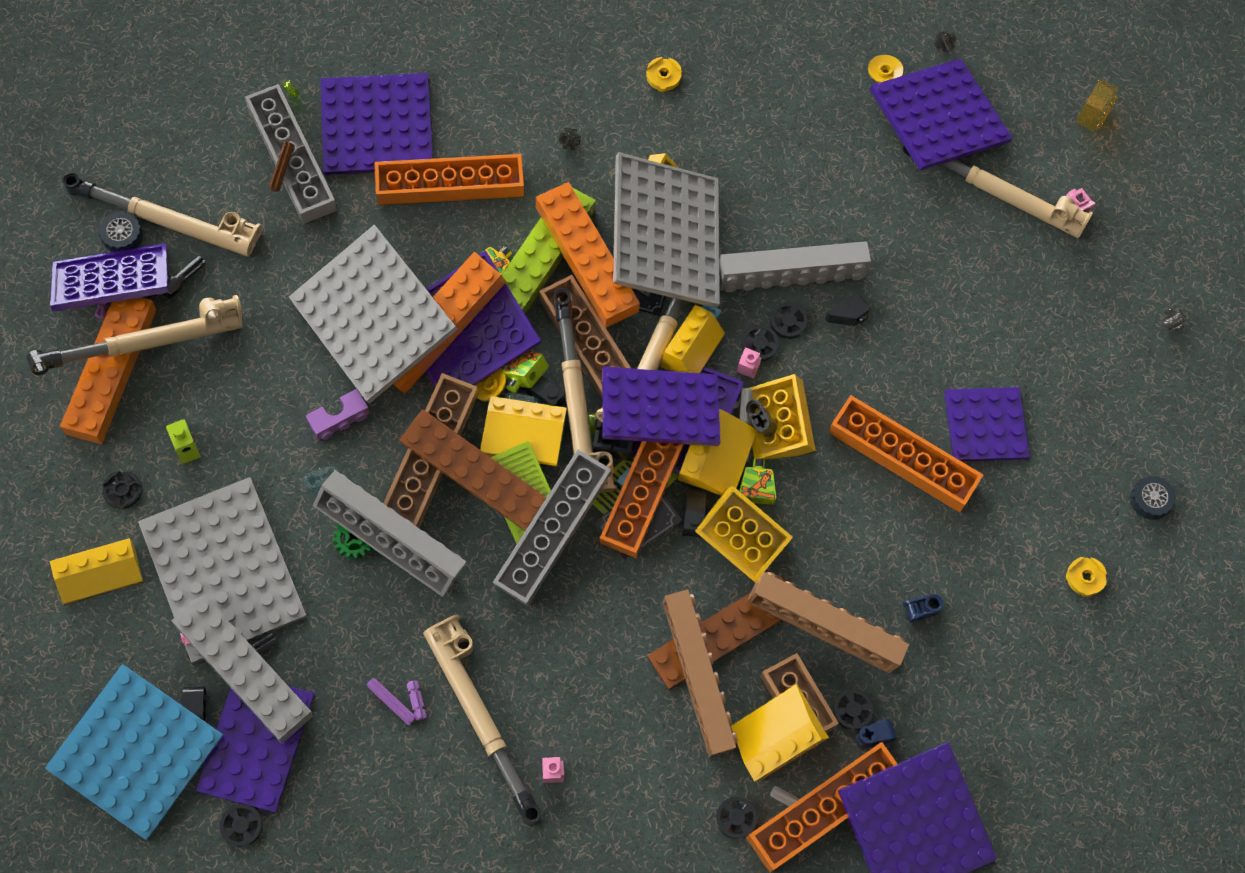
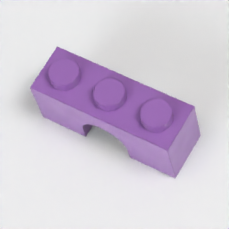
[305,389,369,441]

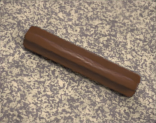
[269,141,294,192]

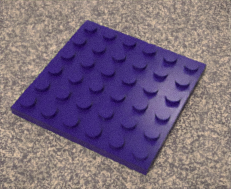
[869,59,1013,171]
[321,73,433,175]
[426,250,542,387]
[838,742,997,873]

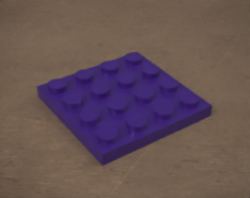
[944,387,1030,462]

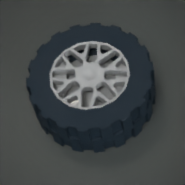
[99,211,143,252]
[1130,476,1176,520]

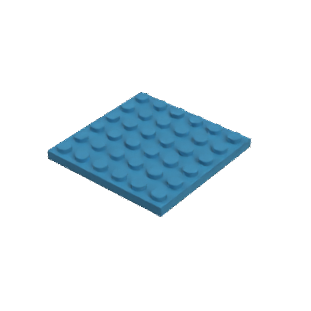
[45,664,224,840]

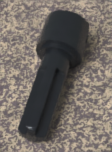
[163,256,206,299]

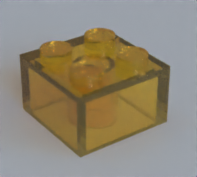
[1075,79,1119,132]

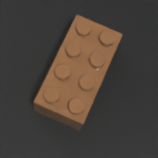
[760,653,839,733]

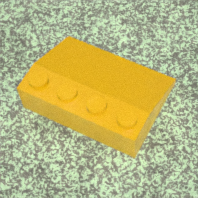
[749,374,816,460]
[480,396,567,466]
[678,409,757,496]
[695,486,793,582]
[731,684,829,781]

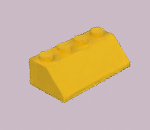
[660,305,725,373]
[50,538,143,604]

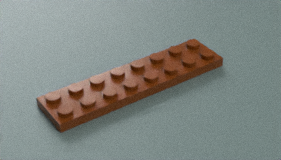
[399,409,547,531]
[647,575,784,690]

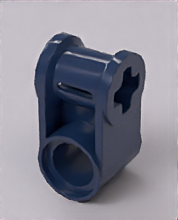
[903,594,943,623]
[855,719,897,748]

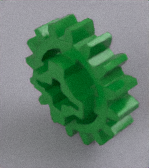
[332,524,372,561]

